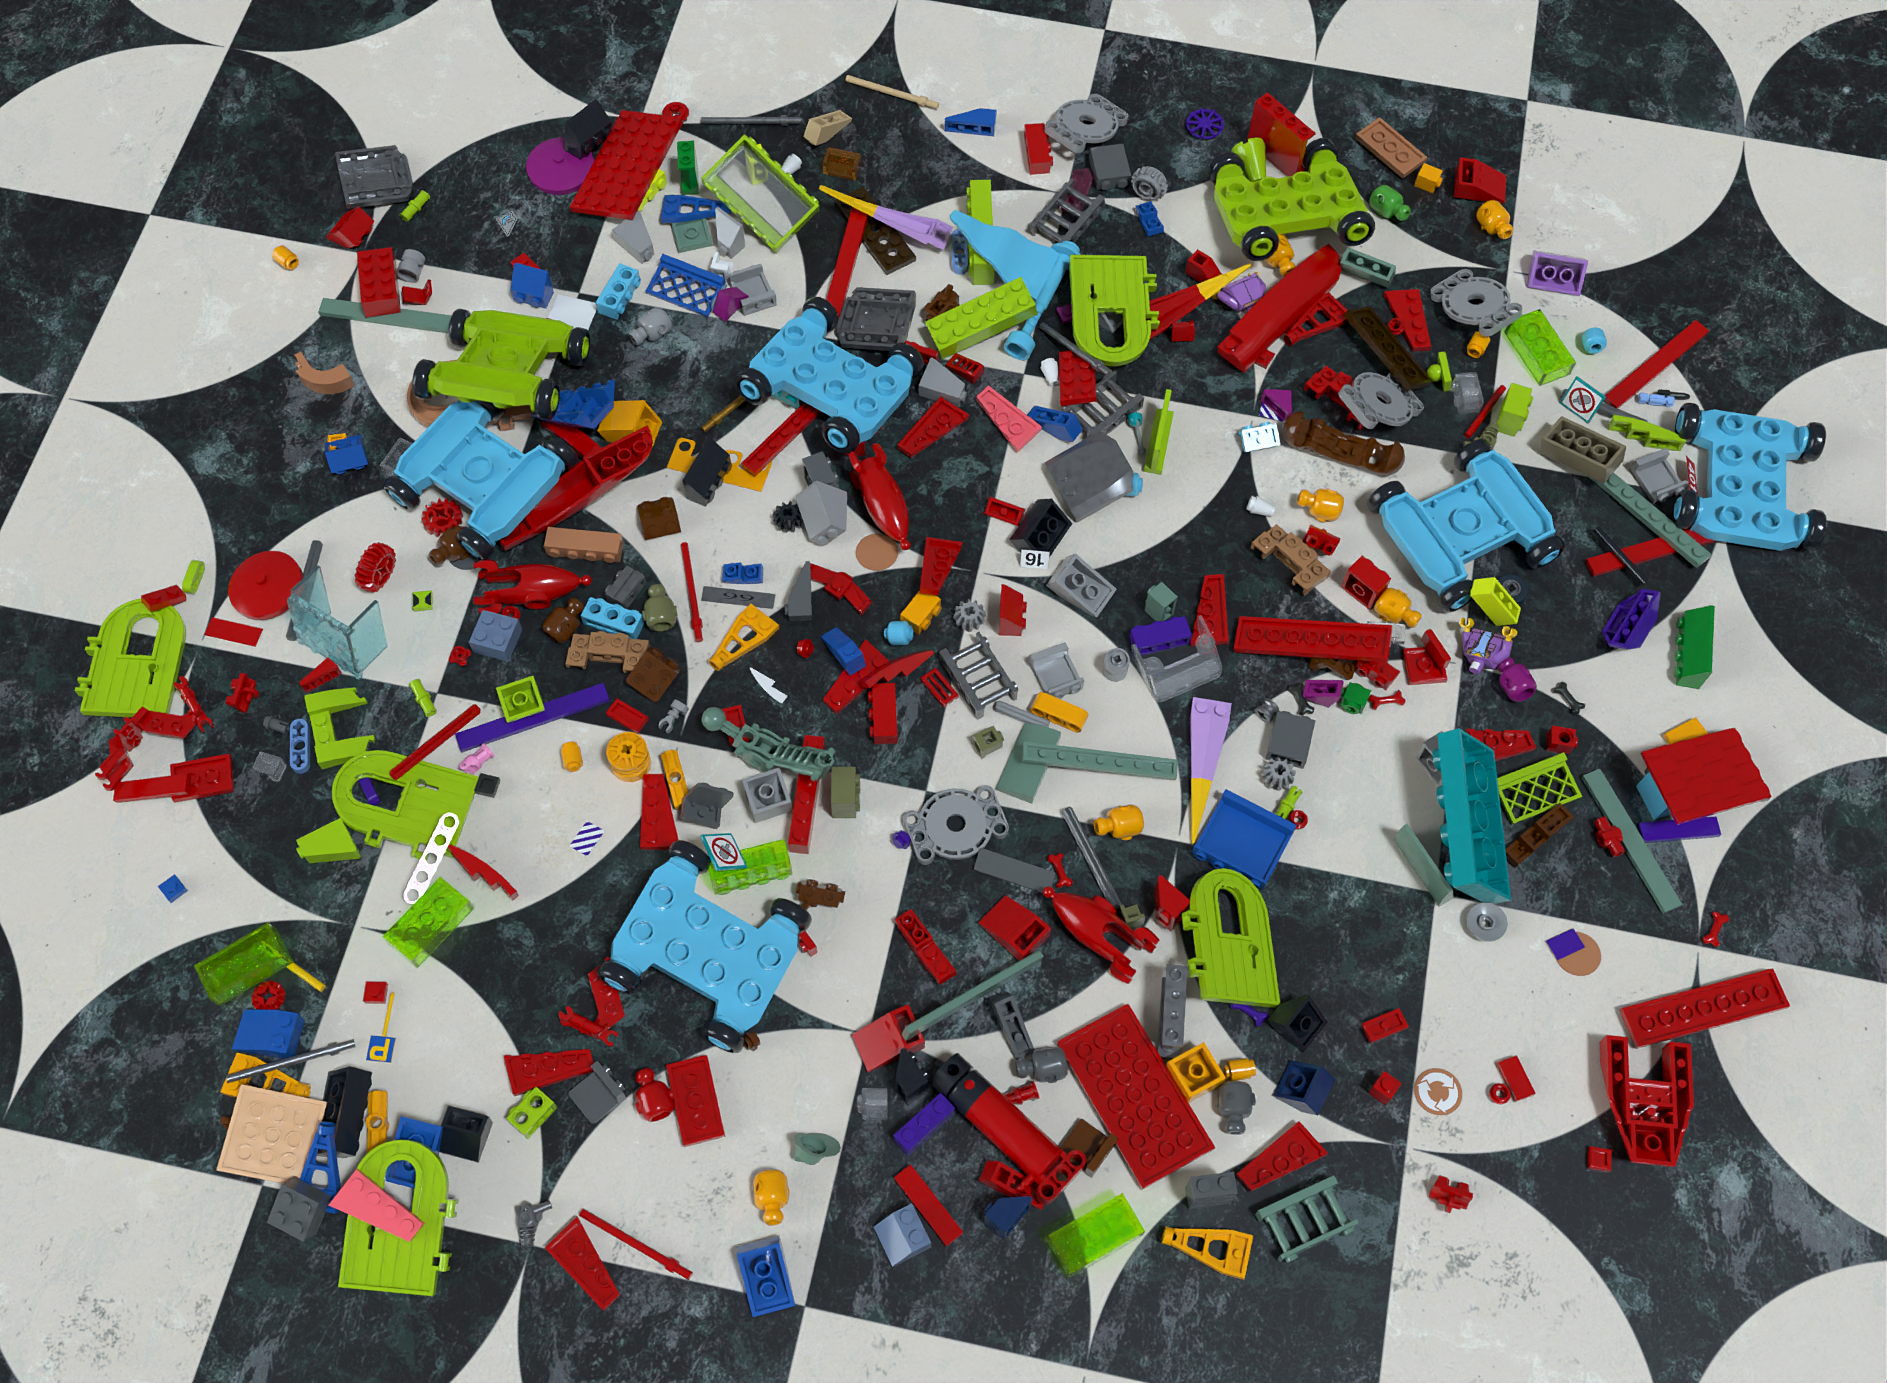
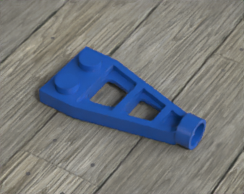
[661,194,732,223]
[300,1122,341,1214]

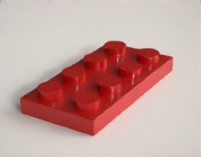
[1059,351,1097,406]
[666,1055,726,1147]

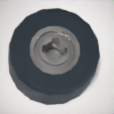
[1497,574,1528,606]

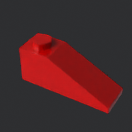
[979,1161,1049,1210]

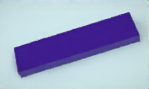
[1637,816,1722,843]

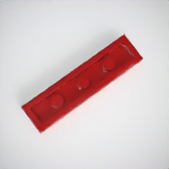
[113,774,191,803]
[894,1164,963,1247]

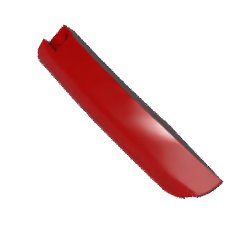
[1217,244,1341,373]

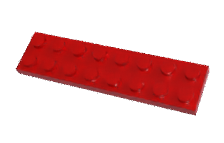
[1234,616,1393,662]
[1619,968,1790,1049]

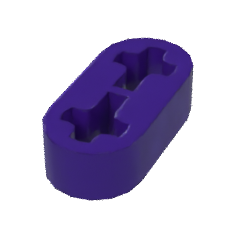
[359,778,381,806]

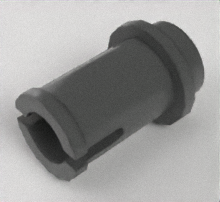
[263,715,291,734]

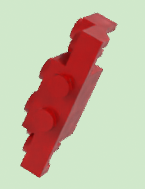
[1304,366,1364,430]

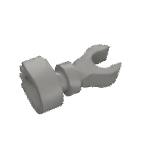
[659,699,689,733]

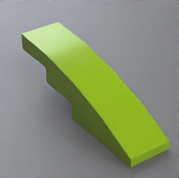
[1608,414,1686,451]

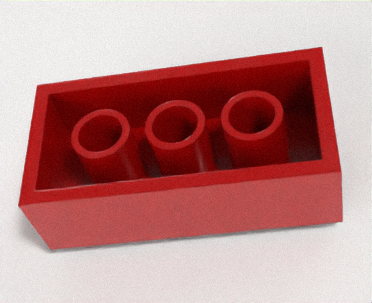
[357,247,401,317]

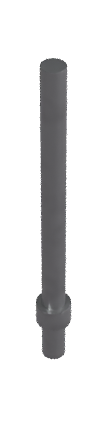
[701,115,801,126]
[1040,322,1113,377]
[226,1039,356,1083]

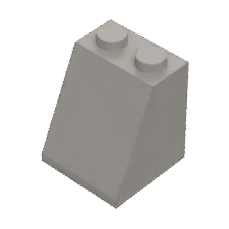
[796,480,847,545]

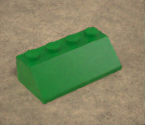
[1674,605,1715,689]

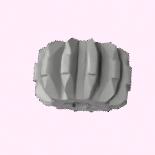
[954,598,986,631]
[1262,756,1296,791]

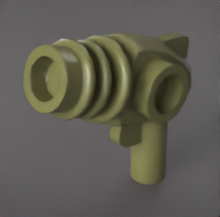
[1463,423,1499,450]

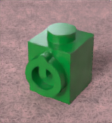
[1340,682,1371,714]

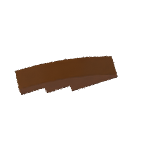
[1505,803,1574,868]

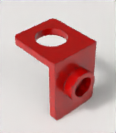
[402,279,432,305]

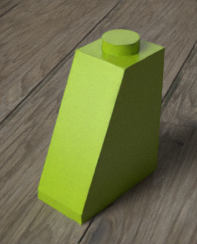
[296,818,361,863]

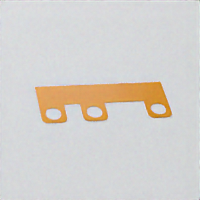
[667,438,772,492]

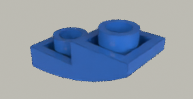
[1135,201,1164,236]
[723,562,763,584]

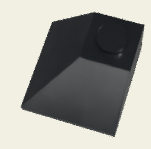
[1268,994,1328,1053]

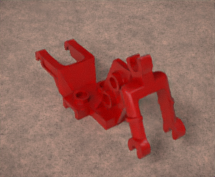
[95,676,214,791]
[558,957,625,1047]

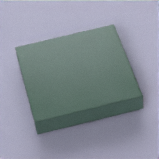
[671,218,713,253]

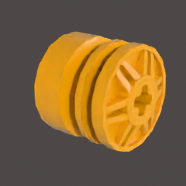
[606,732,652,782]

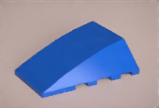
[531,379,615,429]

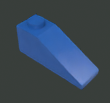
[945,108,997,137]
[1027,406,1083,442]
[821,627,866,676]

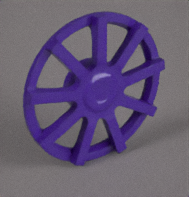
[1186,108,1224,139]

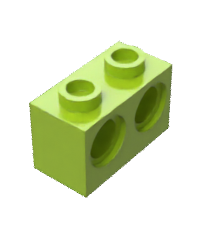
[506,1087,557,1139]

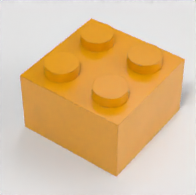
[1167,1042,1226,1103]

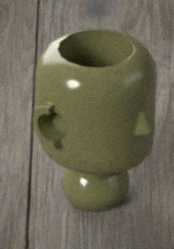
[642,584,678,632]

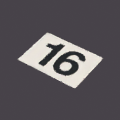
[1020,550,1049,570]

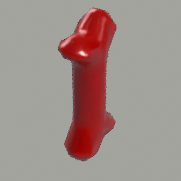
[1368,690,1406,710]
[1047,853,1073,888]
[1702,911,1729,947]

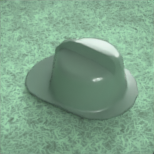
[794,1133,841,1165]

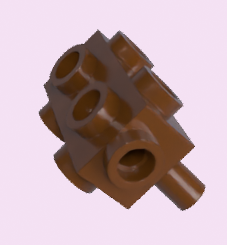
[923,284,960,322]
[796,879,846,910]

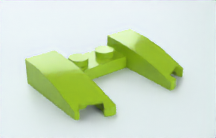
[304,687,375,769]

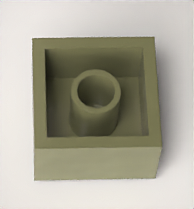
[831,767,860,818]

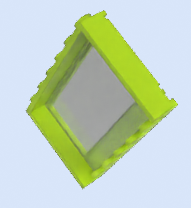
[701,134,819,254]

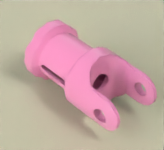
[459,744,495,775]

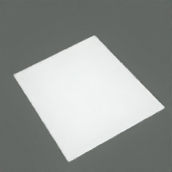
[548,294,597,330]

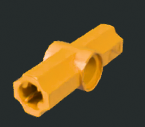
[661,749,688,810]
[365,1090,390,1154]

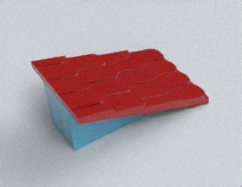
[1636,728,1772,825]

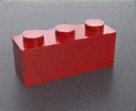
[1024,123,1053,175]
[868,683,898,744]

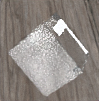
[252,752,287,782]

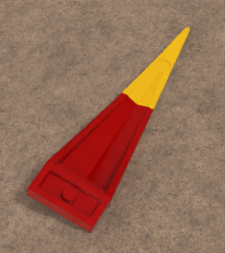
[1146,263,1252,340]

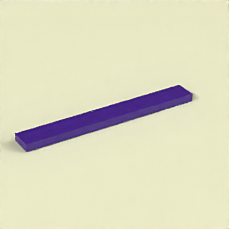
[455,683,610,753]

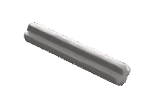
[995,701,1050,727]

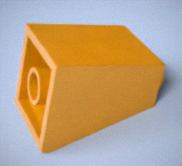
[597,400,662,450]

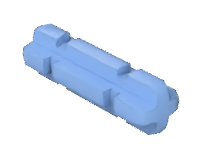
[1638,393,1675,407]

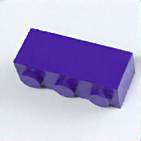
[1129,616,1192,657]
[894,1093,955,1156]

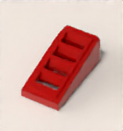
[945,353,984,384]
[299,657,342,693]

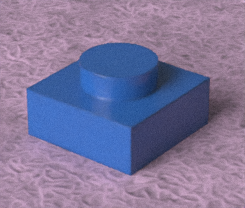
[158,874,188,903]

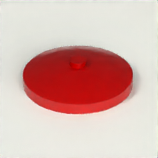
[228,551,304,620]

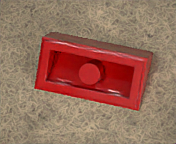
[984,497,1026,526]

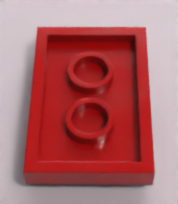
[170,754,234,803]

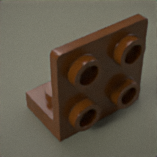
[1060,1119,1118,1178]

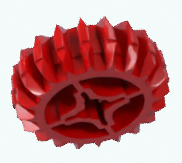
[355,542,396,593]

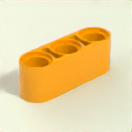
[1030,692,1089,733]

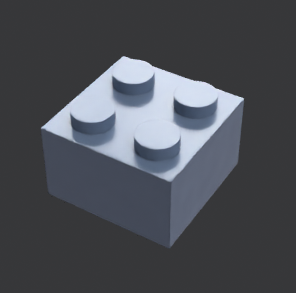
[469,610,522,662]

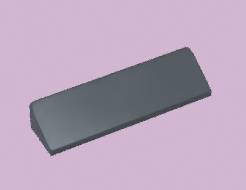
[973,848,1056,893]

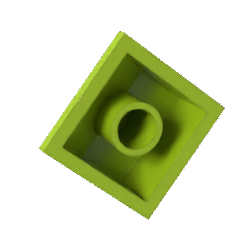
[496,676,545,723]

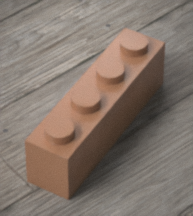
[544,527,624,563]

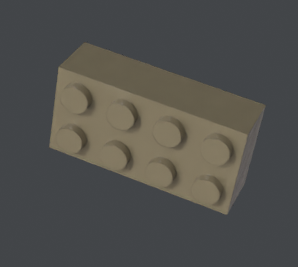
[1540,416,1626,483]

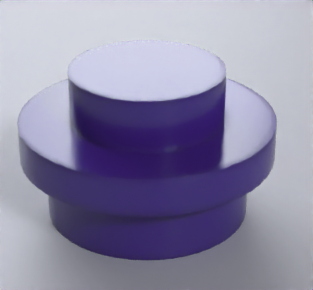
[892,830,911,849]

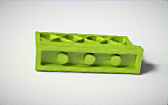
[1144,389,1174,475]
[1497,753,1582,825]

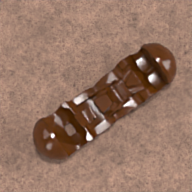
[1282,411,1405,476]

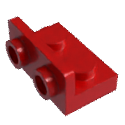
[1355,660,1400,690]

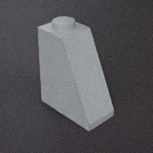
[612,211,654,264]
[919,358,967,408]

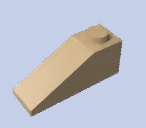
[804,110,852,145]

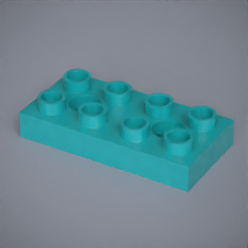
[1433,728,1511,904]

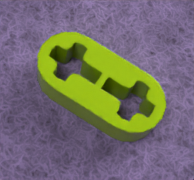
[182,560,205,594]

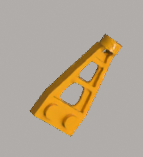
[708,604,779,671]
[220,1053,311,1098]
[1161,1226,1253,1280]

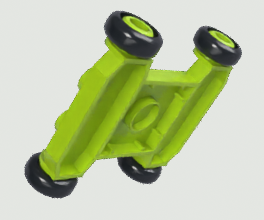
[1208,138,1376,261]
[412,309,590,419]

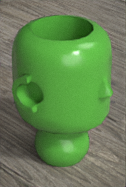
[1369,185,1411,221]

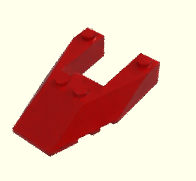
[1599,1035,1694,1167]

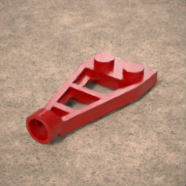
[1283,292,1348,346]

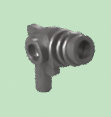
[516,1200,553,1247]

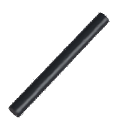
[1593,526,1649,585]

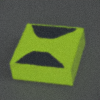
[413,590,433,612]

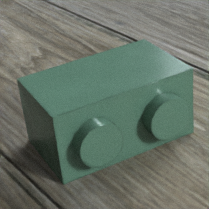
[1145,582,1178,622]

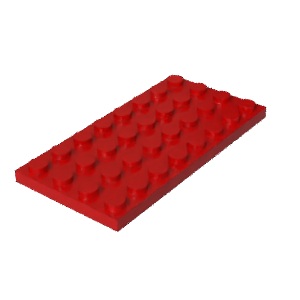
[570,110,683,220]
[1057,1004,1216,1190]

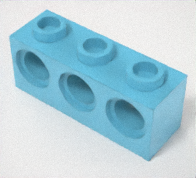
[596,263,641,320]
[581,597,644,639]

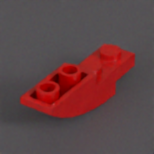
[894,909,957,985]

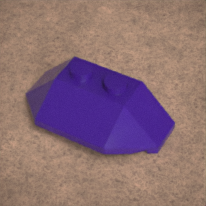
[1602,589,1660,650]

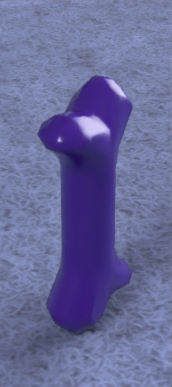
[1230,1003,1268,1027]

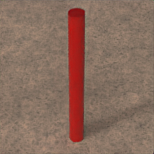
[1464,385,1506,439]

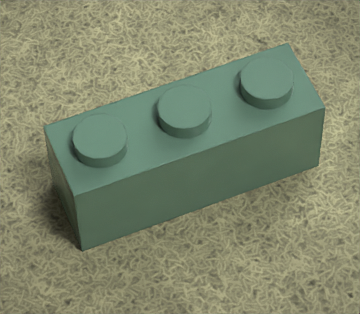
[1340,247,1396,288]

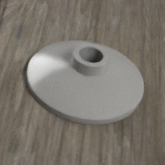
[1467,902,1508,942]

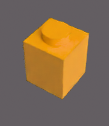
[1414,163,1443,193]

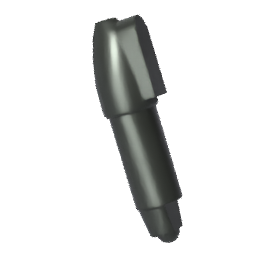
[1655,389,1690,400]

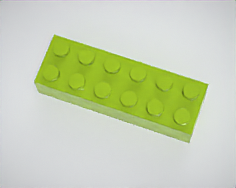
[966,180,995,285]
[925,277,1038,360]

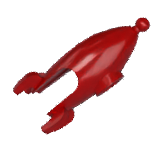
[849,443,911,550]
[473,559,592,613]
[1043,886,1160,984]

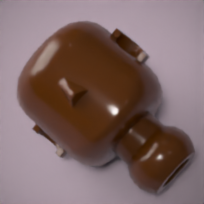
[429,525,470,566]
[542,598,585,644]

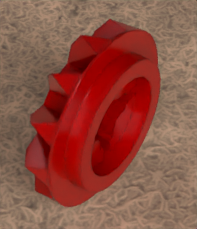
[662,102,689,121]
[251,980,285,1010]

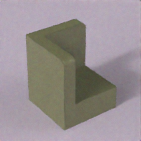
[1118,904,1145,928]

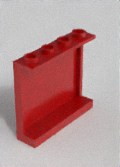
[1247,92,1316,177]

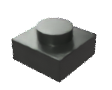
[474,773,501,798]

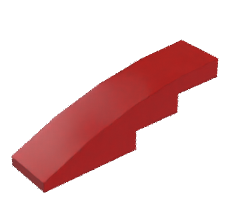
[540,421,601,458]
[858,650,934,688]
[448,844,519,901]

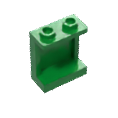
[677,140,699,195]

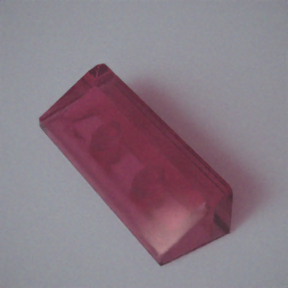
[1061,168,1093,212]

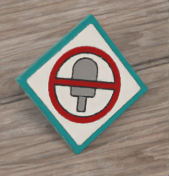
[1560,376,1606,424]
[700,833,747,871]

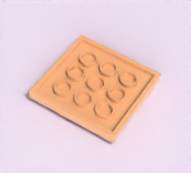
[217,1084,327,1183]

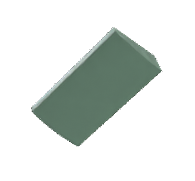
[996,723,1061,804]
[1395,824,1453,907]

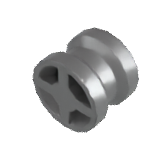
[1255,698,1279,723]

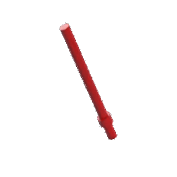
[681,542,703,642]
[579,1209,693,1280]

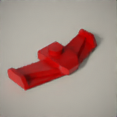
[810,563,873,616]

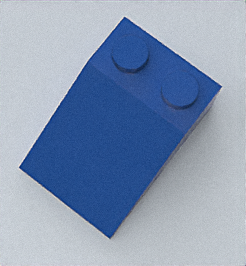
[232,1009,305,1059]
[385,1116,443,1189]
[737,1235,795,1317]

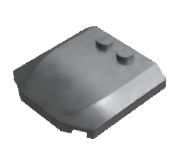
[335,145,413,209]
[836,287,916,351]
[1045,431,1134,523]

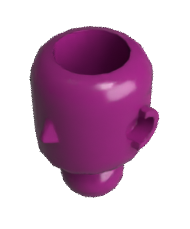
[1497,657,1537,702]

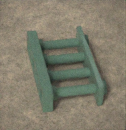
[1255,1175,1359,1263]

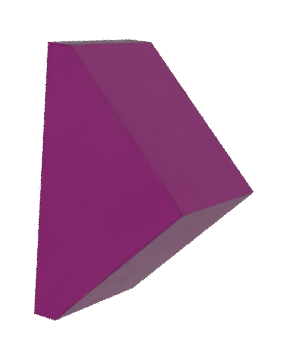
[713,287,749,322]
[1261,389,1292,421]
[1303,680,1344,708]

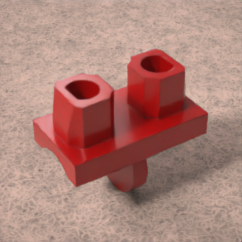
[1302,525,1340,555]
[225,673,260,713]
[1429,1175,1473,1213]

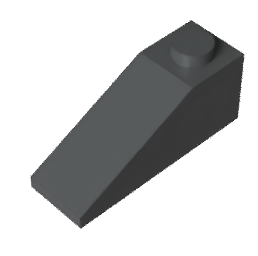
[785,561,812,621]
[989,991,1035,1060]

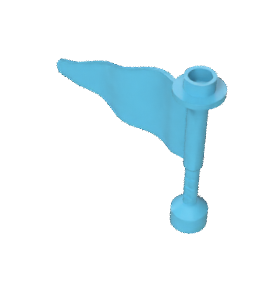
[950,210,1081,360]

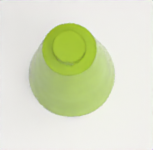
[1232,138,1267,182]

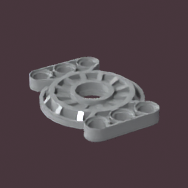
[1044,94,1128,153]
[1430,269,1522,336]
[1338,372,1424,429]
[903,785,1009,865]

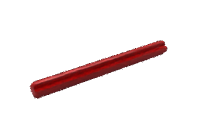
[390,704,481,780]

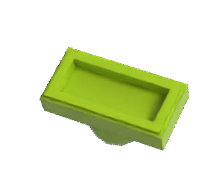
[1427,351,1452,392]

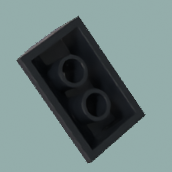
[565,99,612,159]
[682,437,732,507]
[1009,498,1073,557]

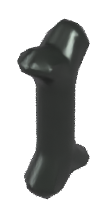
[1553,682,1586,715]
[1288,683,1315,716]

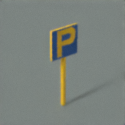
[366,992,396,1063]

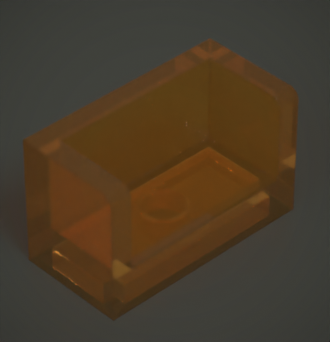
[823,147,861,181]

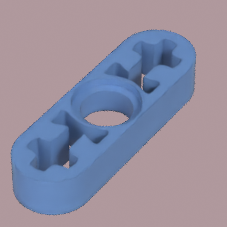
[952,229,968,275]
[290,719,310,774]

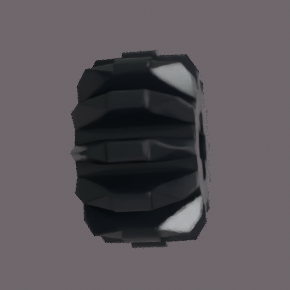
[773,501,803,533]

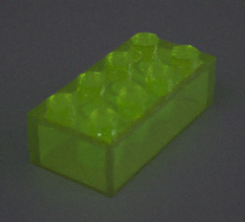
[1504,309,1576,386]
[708,839,793,895]
[382,877,474,968]
[194,923,294,1006]
[1047,1193,1145,1279]

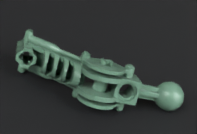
[702,707,836,781]

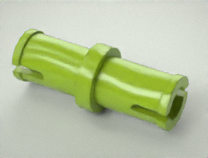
[400,190,430,222]
[409,679,437,717]
[1275,786,1303,819]

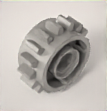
[1131,167,1168,200]

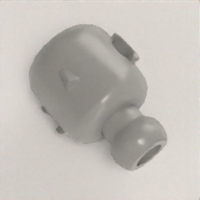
[629,307,672,345]

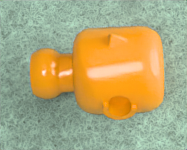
[1477,200,1513,239]
[1266,234,1295,276]
[1297,488,1344,522]
[1374,588,1422,628]
[1094,804,1144,840]
[753,1169,790,1226]

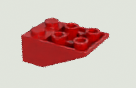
[1454,157,1506,203]
[978,895,1051,961]
[852,1004,925,1073]

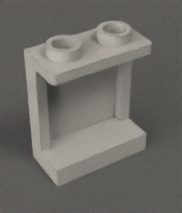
[729,264,777,316]
[1629,448,1689,504]
[1030,642,1084,699]

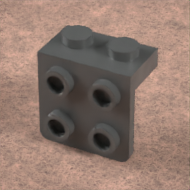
[680,782,734,829]
[569,1061,626,1124]

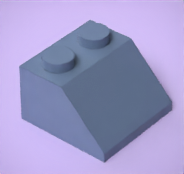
[874,1203,931,1267]

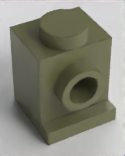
[973,726,1004,759]

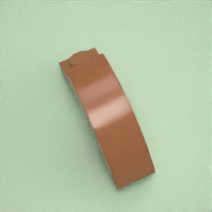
[295,352,355,394]

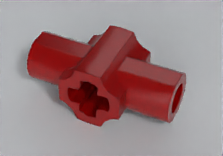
[1594,817,1625,857]

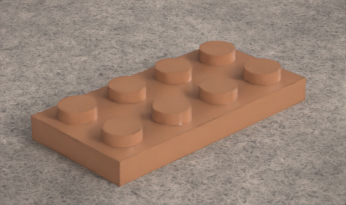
[1355,117,1427,179]

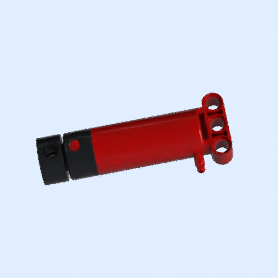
[930,1053,1086,1205]

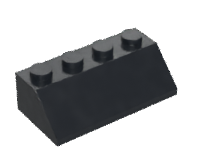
[317,1066,372,1158]

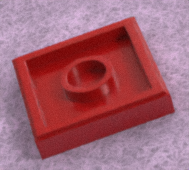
[1402,647,1448,685]

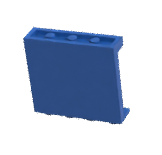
[1192,789,1297,890]

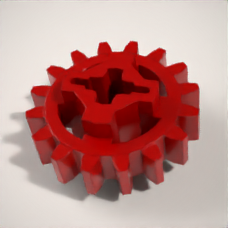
[421,498,463,537]

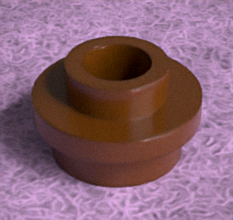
[743,1031,760,1051]

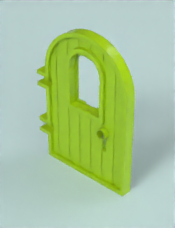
[1069,255,1160,366]
[75,599,186,717]
[332,750,479,861]
[1182,868,1280,1008]
[338,1139,459,1296]

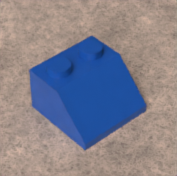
[511,263,554,309]
[325,434,368,474]

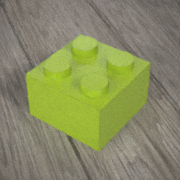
[1496,382,1533,437]

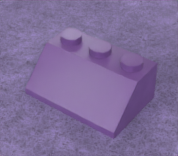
[1527,250,1588,296]

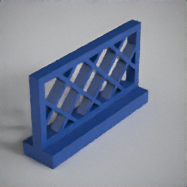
[645,254,727,318]

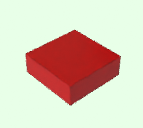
[1588,1146,1612,1172]

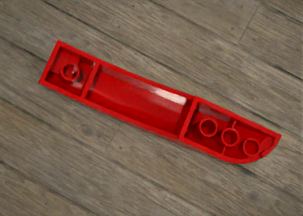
[497,425,653,551]

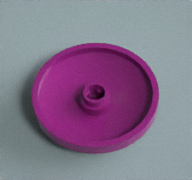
[526,137,594,195]

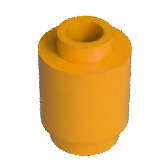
[273,245,299,270]
[1467,332,1490,358]
[561,741,583,772]
[1223,1058,1256,1081]

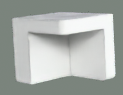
[710,252,733,281]

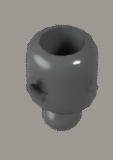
[1016,1047,1068,1083]
[1217,1081,1256,1135]

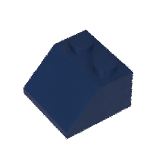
[1273,1060,1335,1116]
[984,1196,1033,1241]

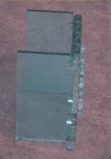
[287,565,388,680]

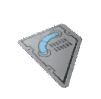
[496,211,517,236]

